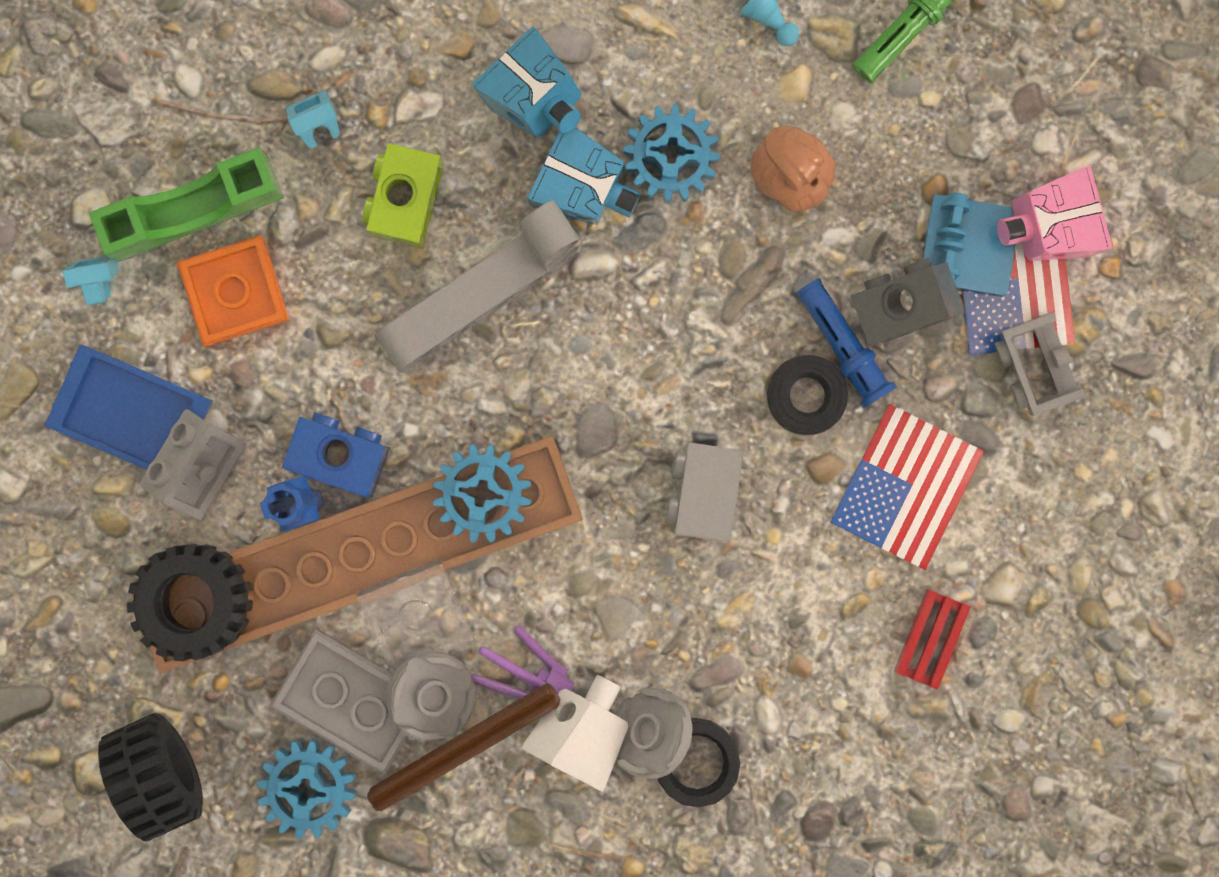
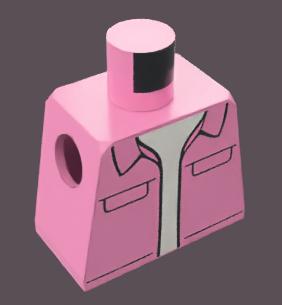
[997,166,1113,261]

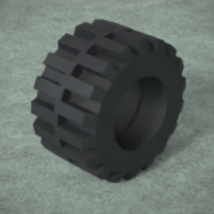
[127,544,253,662]
[98,713,203,842]

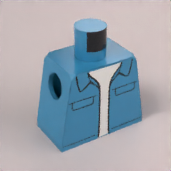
[471,26,582,137]
[527,128,641,225]

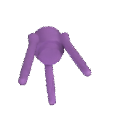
[471,626,575,699]

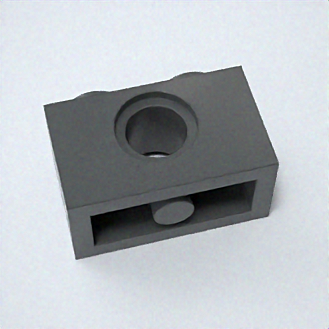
[851,258,965,347]

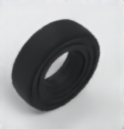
[767,355,848,435]

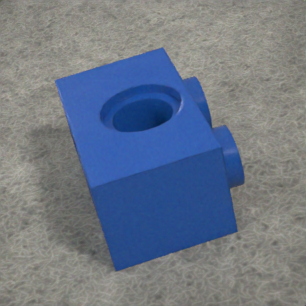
[282,412,390,498]

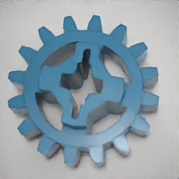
[623,104,720,204]
[433,444,532,542]
[257,738,357,839]

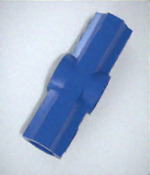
[260,476,325,532]

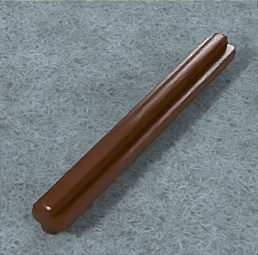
[367,683,561,811]

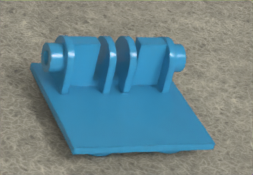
[922,193,1016,297]

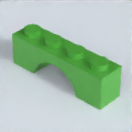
[89,148,284,262]

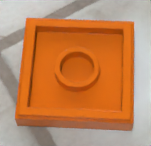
[177,235,291,348]

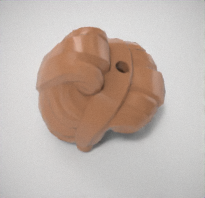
[750,126,836,212]

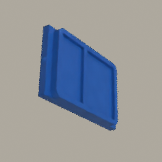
[44,344,213,470]

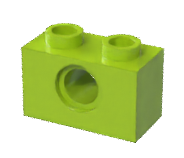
[362,143,444,249]

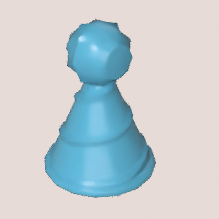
[739,0,800,47]

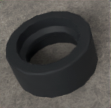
[658,718,741,808]

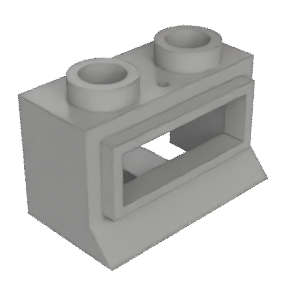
[994,312,1086,416]

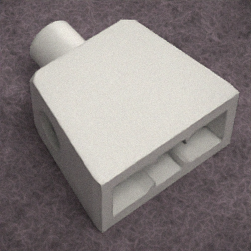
[521,675,628,792]

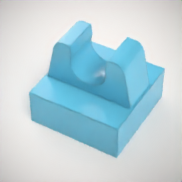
[286,89,340,148]
[63,256,120,305]

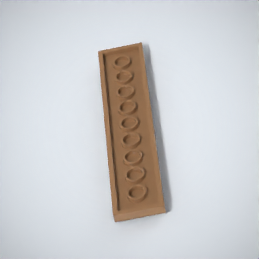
[131,435,583,674]

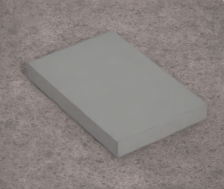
[269,628,408,775]

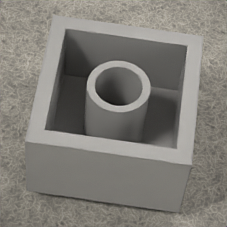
[665,442,744,542]

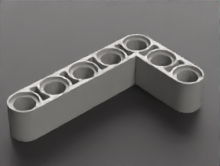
[375,200,582,373]

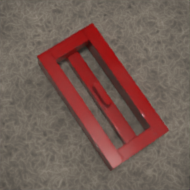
[894,589,971,690]

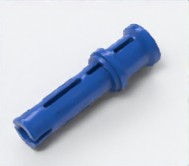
[796,278,897,409]

